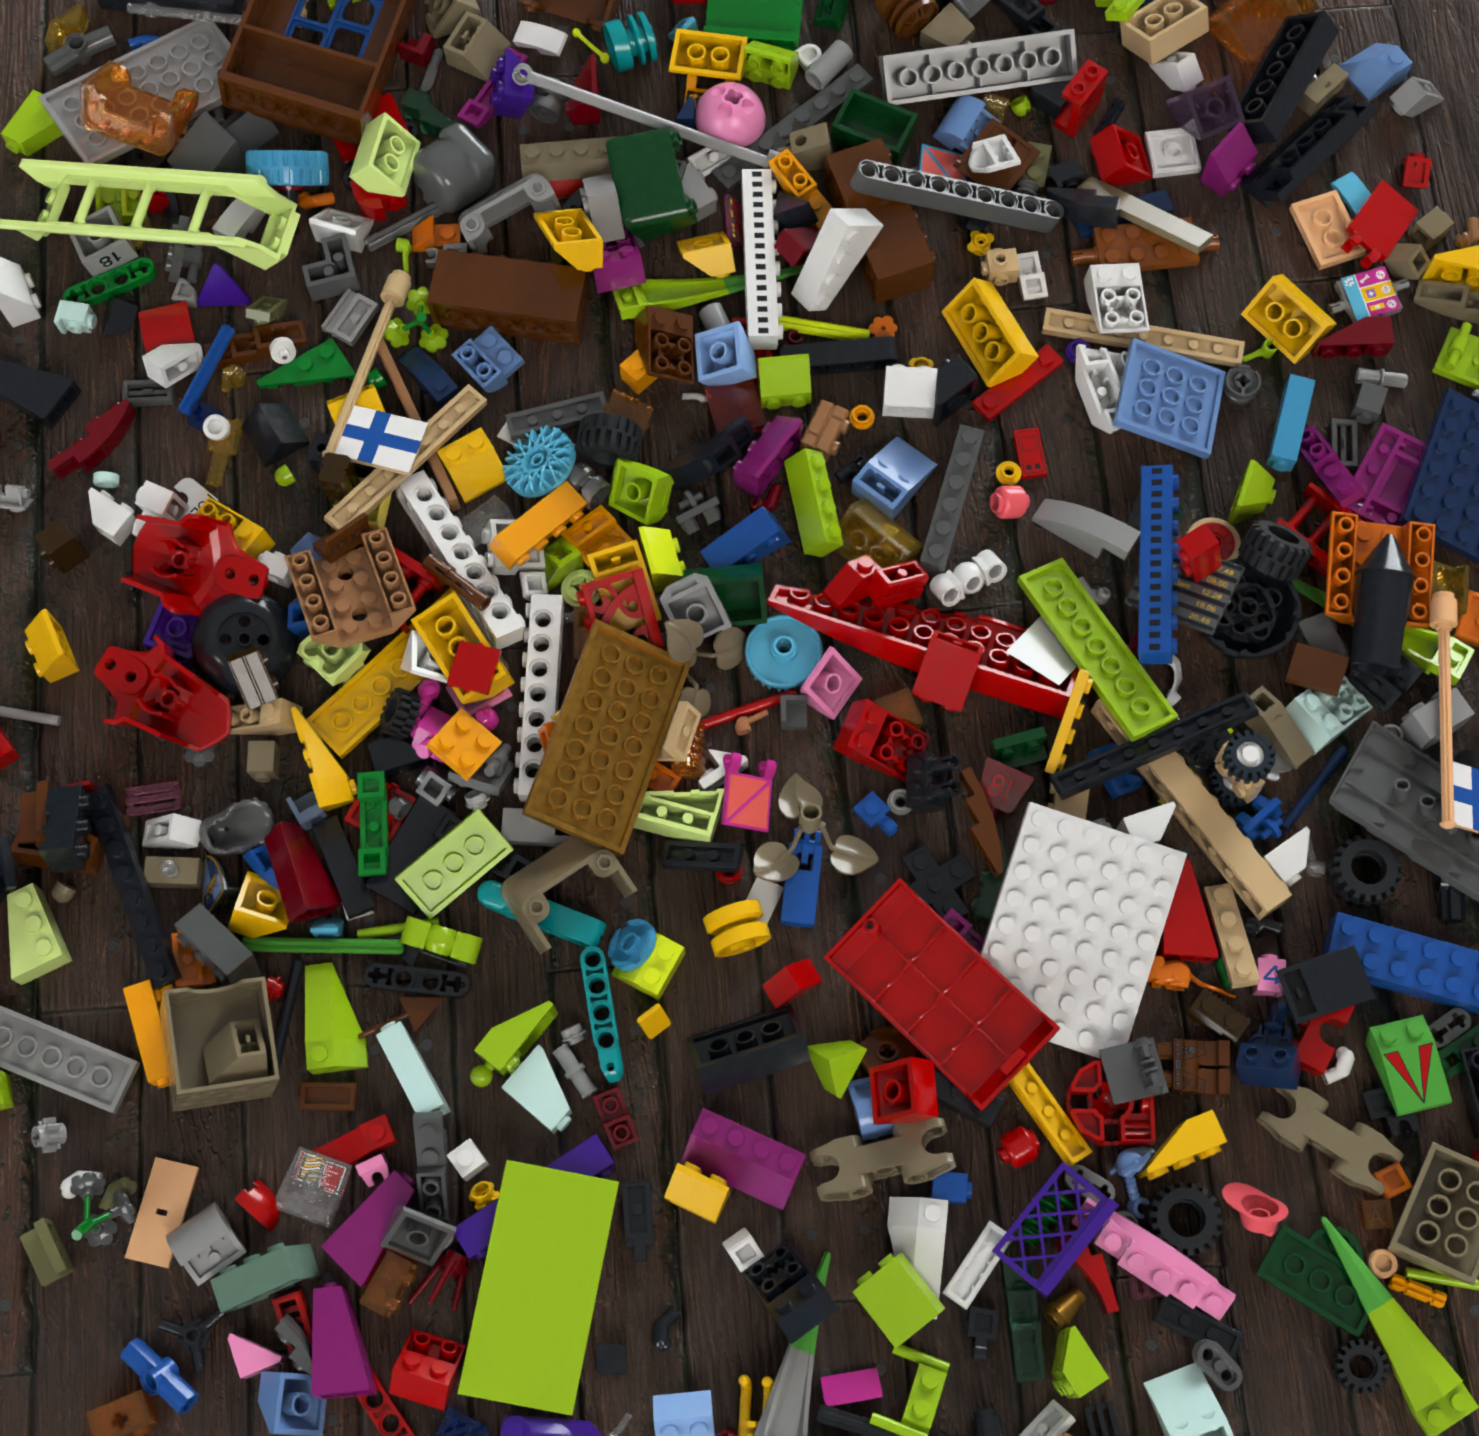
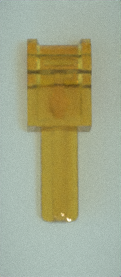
[206,418,243,488]

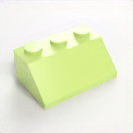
[349,112,421,197]

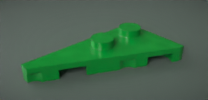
[256,338,356,389]

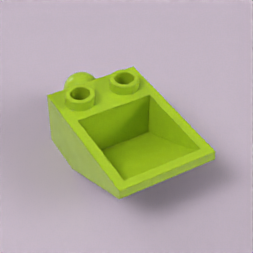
[470,1001,558,1087]

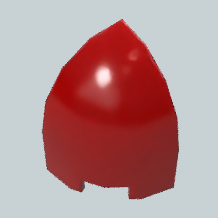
[234,1180,281,1231]

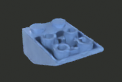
[851,436,938,521]

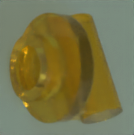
[221,364,246,392]

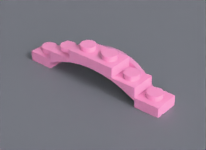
[1071,1197,1236,1321]

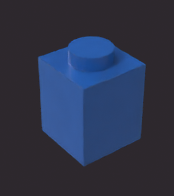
[930,1172,972,1205]

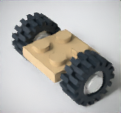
[1209,730,1276,809]

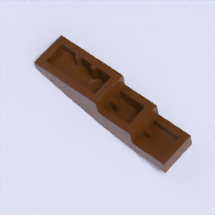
[203,320,307,369]
[959,767,1004,881]

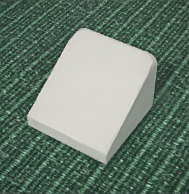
[722,1228,764,1272]

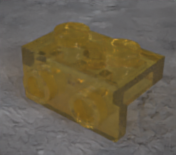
[1431,561,1470,616]

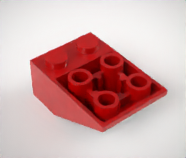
[833,699,931,782]

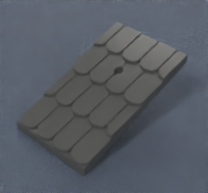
[1329,720,1479,902]

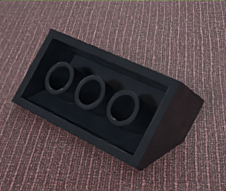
[687,1004,811,1095]

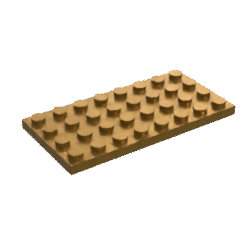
[521,619,691,856]

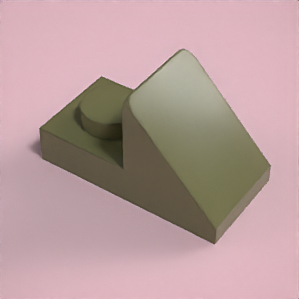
[246,295,287,326]

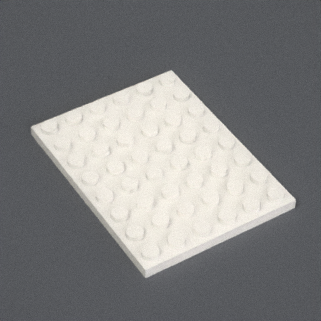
[980,802,1187,1059]

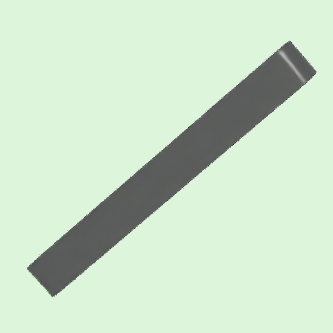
[850,160,1064,233]

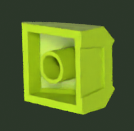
[608,457,674,526]

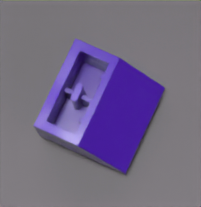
[490,49,534,119]

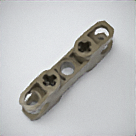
[1255,1086,1404,1196]
[809,1118,956,1202]

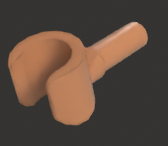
[735,709,769,736]

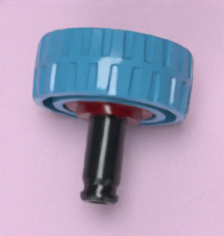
[245,150,329,234]

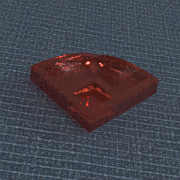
[704,380,767,434]

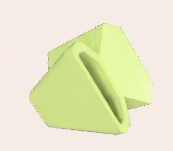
[297,635,371,686]

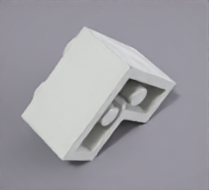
[132,480,189,537]

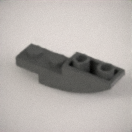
[413,1112,450,1220]

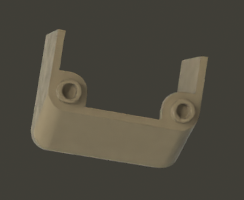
[500,836,637,955]

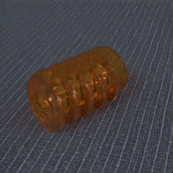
[672,720,705,779]

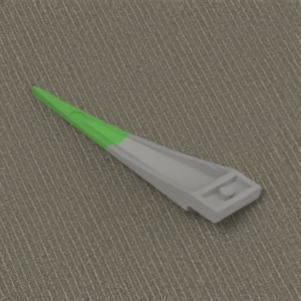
[754,1252,831,1436]

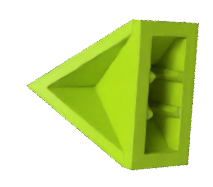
[542,537,584,592]
[807,1040,867,1099]

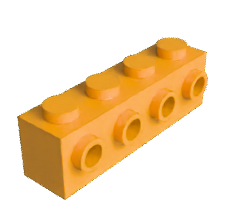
[489,480,587,570]

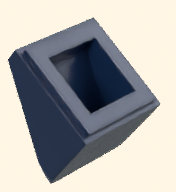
[675,96,695,129]

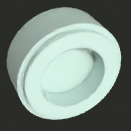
[93,471,120,488]

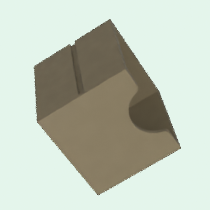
[160,976,280,1112]

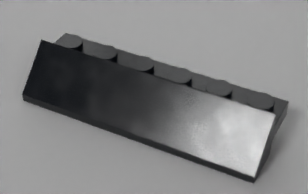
[1240,94,1377,209]

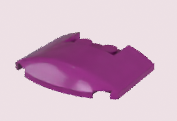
[1346,423,1425,526]

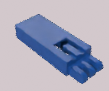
[780,827,823,929]

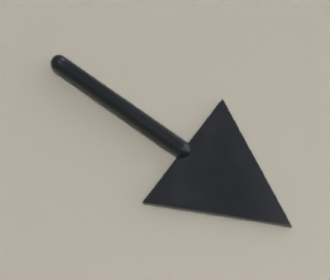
[383,934,467,969]

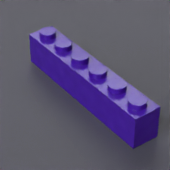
[454,1134,616,1261]

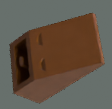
[635,305,694,385]

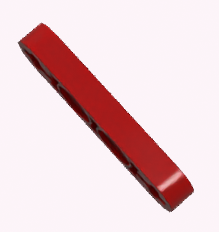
[357,1366,417,1436]

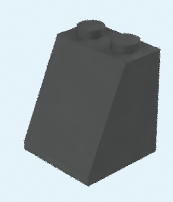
[167,111,246,198]

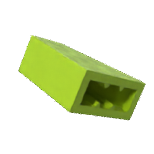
[1,89,63,156]

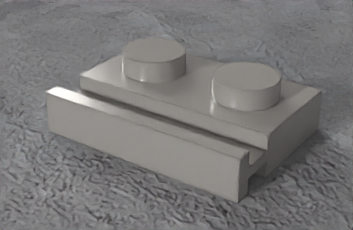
[321,288,380,347]

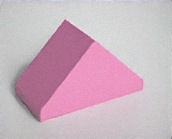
[228,1333,288,1379]

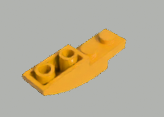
[768,148,833,233]

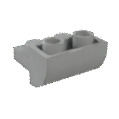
[166,1202,247,1286]

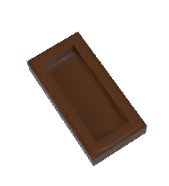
[299,1081,358,1112]

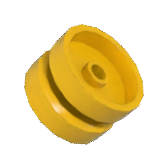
[703,899,771,958]

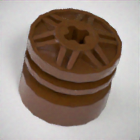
[875,0,939,41]

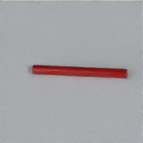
[697,688,797,732]

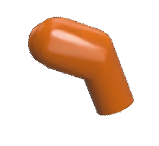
[299,192,335,210]

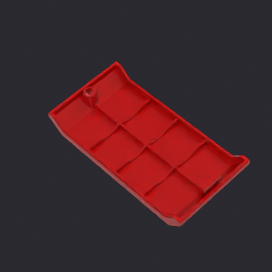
[823,878,1061,1112]

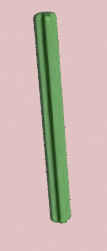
[241,937,404,954]

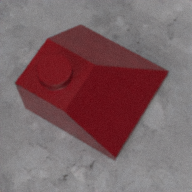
[565,54,601,125]

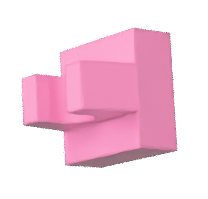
[355,1153,390,1188]

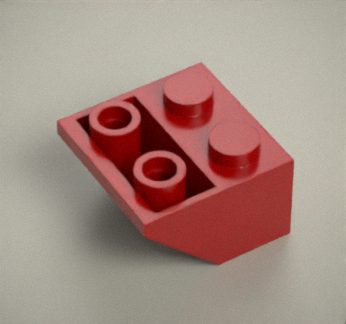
[389,1329,467,1411]

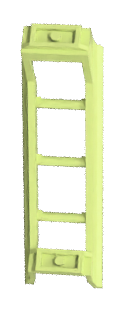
[0,158,300,270]

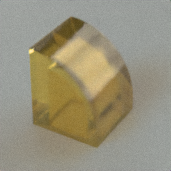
[983,92,1011,124]

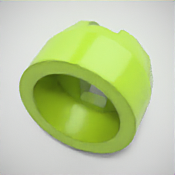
[1010,95,1031,117]
[274,464,296,486]

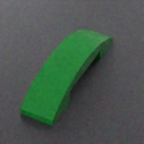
[357,771,389,877]

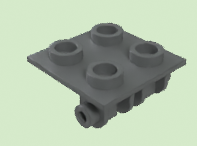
[1099,1037,1169,1105]

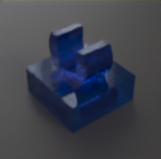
[187,401,223,432]

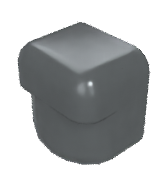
[413,123,495,213]

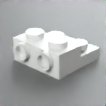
[481,519,546,575]

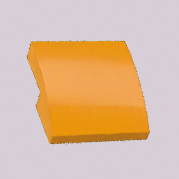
[561,504,633,571]

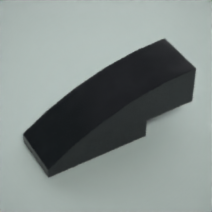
[995,0,1062,35]
[1047,187,1120,229]

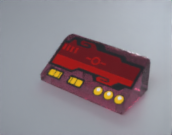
[724,194,743,250]

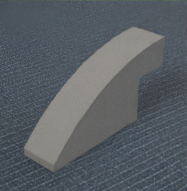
[1031,499,1141,560]

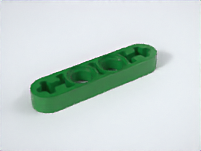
[63,257,157,307]

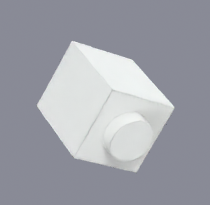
[447,1138,490,1181]

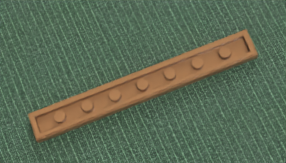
[377,339,461,511]

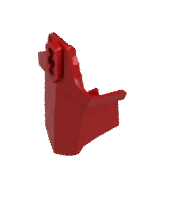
[120,514,269,616]
[94,633,232,752]

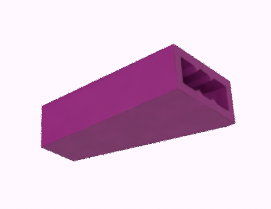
[321,1170,418,1288]
[311,1282,377,1400]

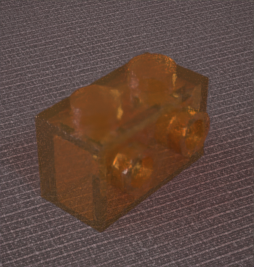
[359,1250,418,1318]

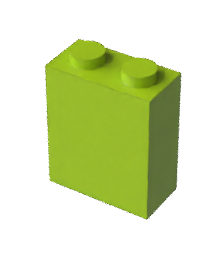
[853,1252,945,1349]

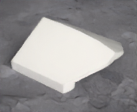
[968,134,1021,173]

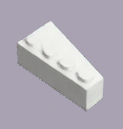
[791,208,884,311]

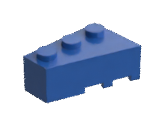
[700,506,792,568]

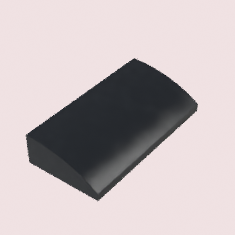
[365,795,464,915]

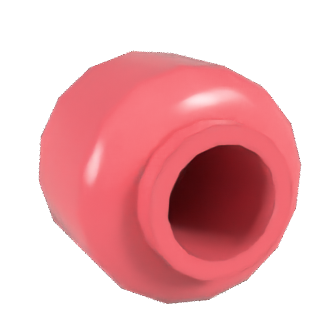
[990,485,1030,519]

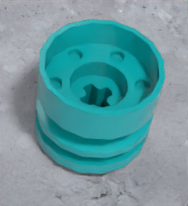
[603,11,658,73]

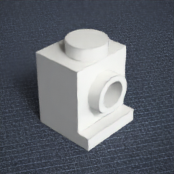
[257,550,293,588]

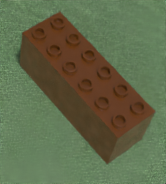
[824,138,936,304]
[427,249,590,346]

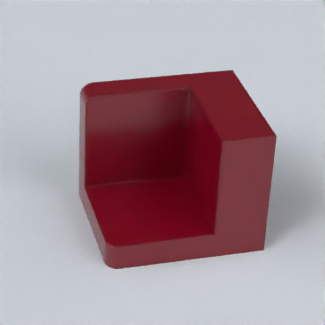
[397,33,435,68]

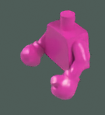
[410,678,499,763]

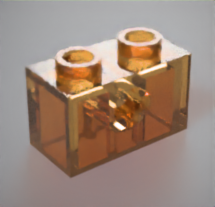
[86,1389,160,1436]

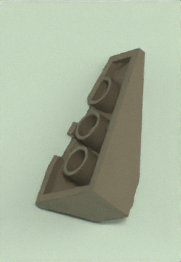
[424,0,480,39]

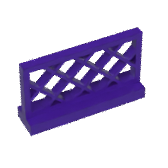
[992,1162,1119,1298]

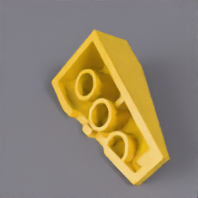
[290,707,357,811]

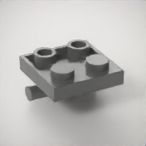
[165,215,204,283]
[447,743,516,796]

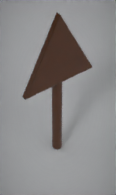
[358,997,445,1039]

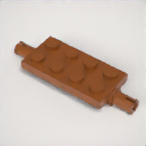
[1070,217,1220,271]

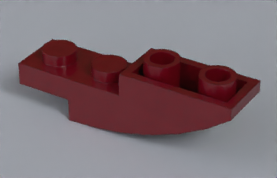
[47,398,136,480]

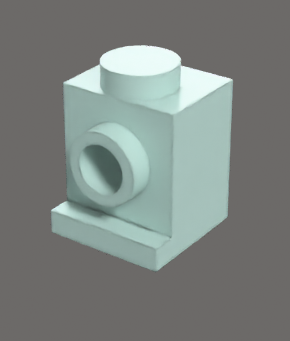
[54,300,97,334]

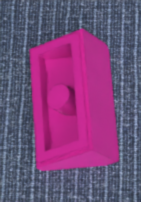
[820,1367,883,1406]

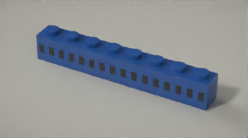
[1138,465,1179,664]

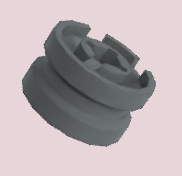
[1222,364,1261,405]

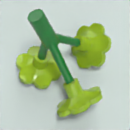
[384,287,449,353]

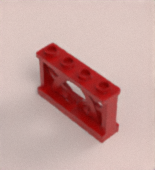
[576,567,665,650]

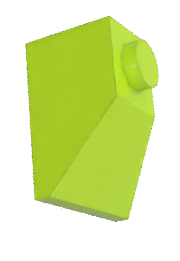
[1227,459,1277,526]

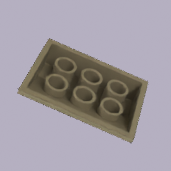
[1387,1142,1479,1286]

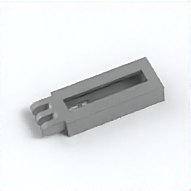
[501,808,572,847]

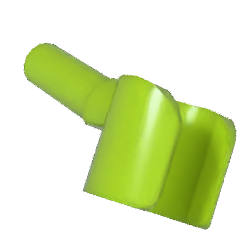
[395,238,412,273]
[1242,339,1278,363]

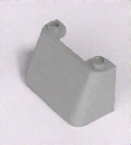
[458,173,562,255]

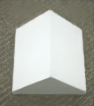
[309,207,374,253]
[400,630,447,683]

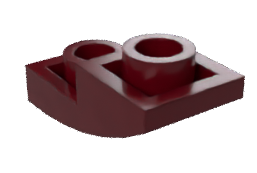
[592,1085,639,1151]

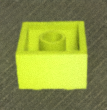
[638,526,686,593]
[611,933,685,1001]

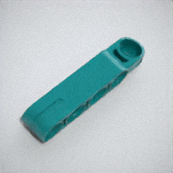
[477,880,607,948]
[580,946,624,1083]

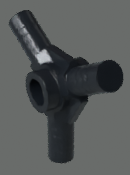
[159,1307,227,1374]

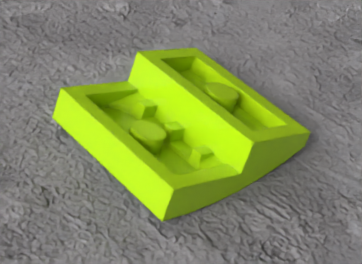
[95,187,147,224]

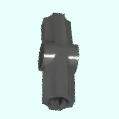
[42,25,117,77]

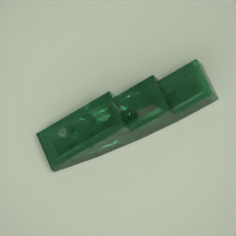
[1002,1256,1046,1382]

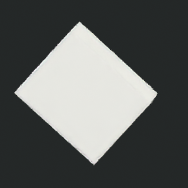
[519,572,548,603]

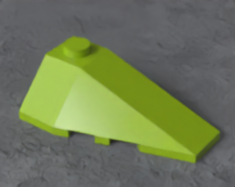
[305,962,369,1075]

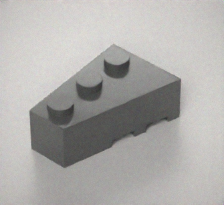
[174,903,262,986]

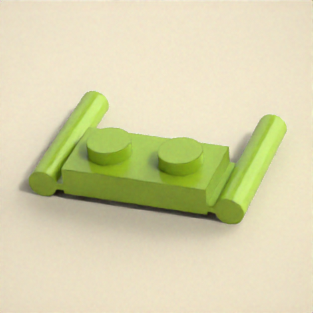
[869,1344,950,1436]

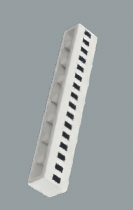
[741,169,783,350]

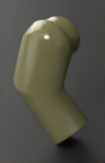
[98,1177,138,1211]

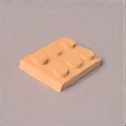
[1289,190,1366,270]

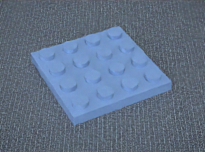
[1113,338,1226,459]

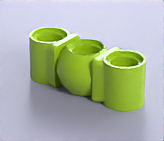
[399,916,483,965]

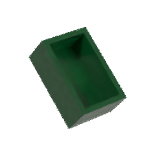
[831,88,918,166]
[684,563,767,626]

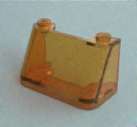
[1208,0,1320,66]
[80,60,199,156]

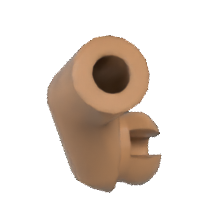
[1455,217,1479,249]

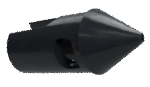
[1350,534,1416,675]

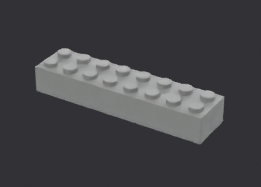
[879,29,1078,105]

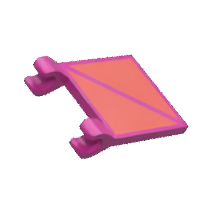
[721,752,777,833]

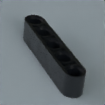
[776,336,900,376]

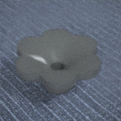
[184,745,216,768]

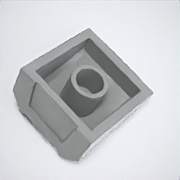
[660,573,732,638]

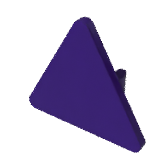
[197,263,251,307]

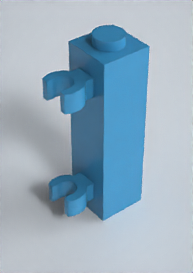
[1266,374,1316,472]

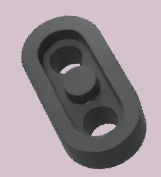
[1192,1339,1242,1391]

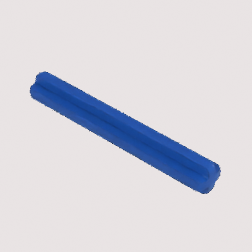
[178,324,235,416]

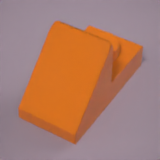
[412,215,462,252]

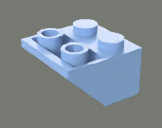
[653,1390,715,1436]

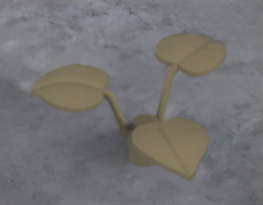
[664,619,747,720]
[753,773,879,882]

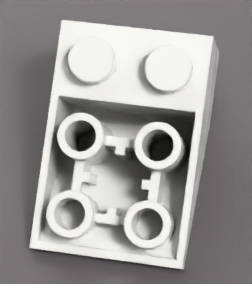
[1084,263,1150,334]

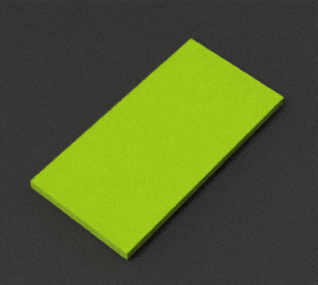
[458,1160,619,1416]

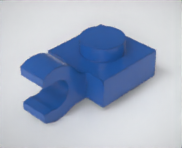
[853,791,898,837]

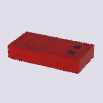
[1013,427,1047,480]

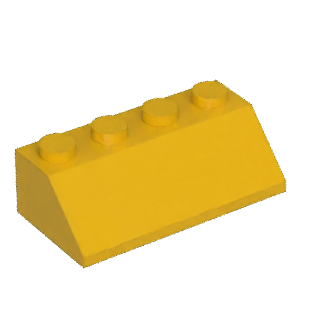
[941,278,1039,387]
[411,591,515,704]

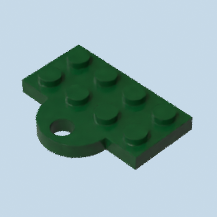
[1254,1224,1369,1338]

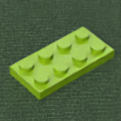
[395,808,514,919]

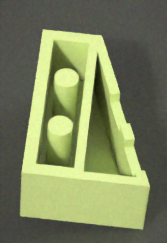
[633,789,724,842]
[7,883,72,985]

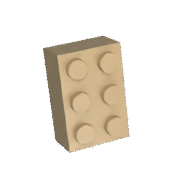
[1120,0,1209,65]

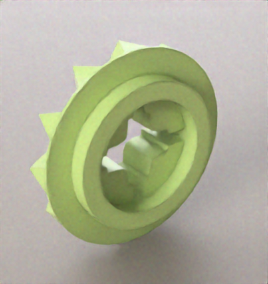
[561,569,600,609]

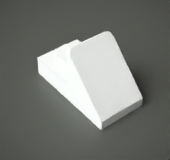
[698,749,748,791]

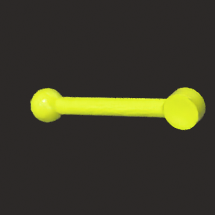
[572,28,609,63]

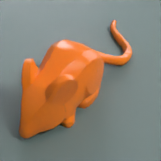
[1147,956,1236,998]

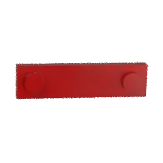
[972,343,1064,423]

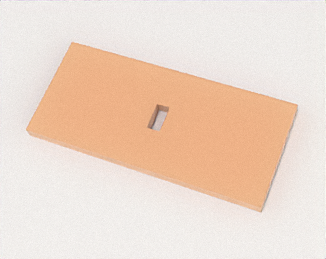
[125,1157,199,1268]

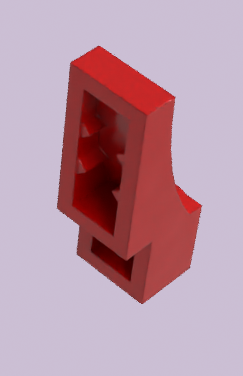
[310,1114,399,1167]
[1055,1229,1119,1315]

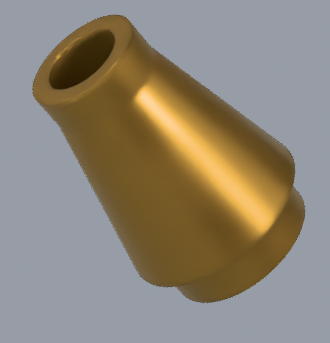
[1043,1287,1086,1330]

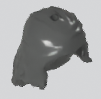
[199,797,275,856]

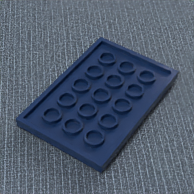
[1398,388,1479,564]

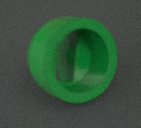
[366,367,388,390]

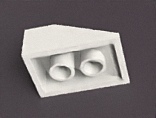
[0,257,42,328]

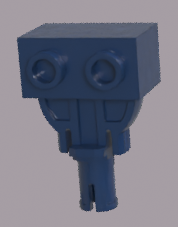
[1236,1002,1302,1090]

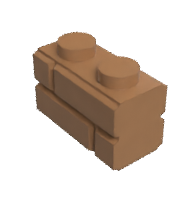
[800,400,851,462]

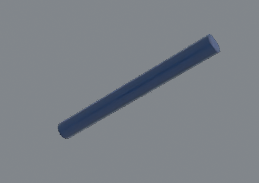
[1279,745,1349,832]

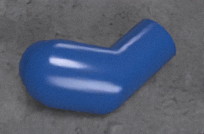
[128,34,160,51]

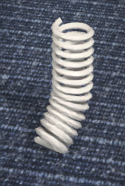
[682,392,707,403]

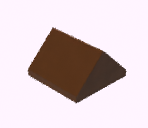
[1285,642,1350,697]

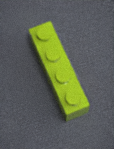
[784,448,844,557]

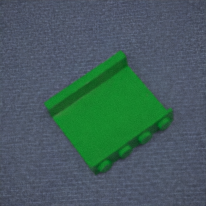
[703,0,803,51]

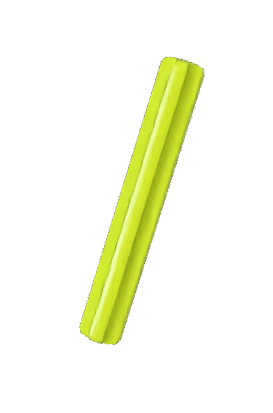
[778,315,870,340]

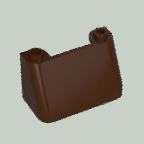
[517,0,622,34]

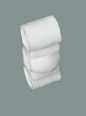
[930,550,1007,607]

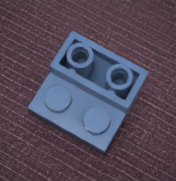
[933,95,1001,153]
[451,326,525,393]
[848,1077,896,1141]

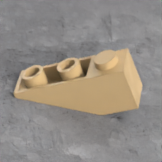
[230,698,303,735]

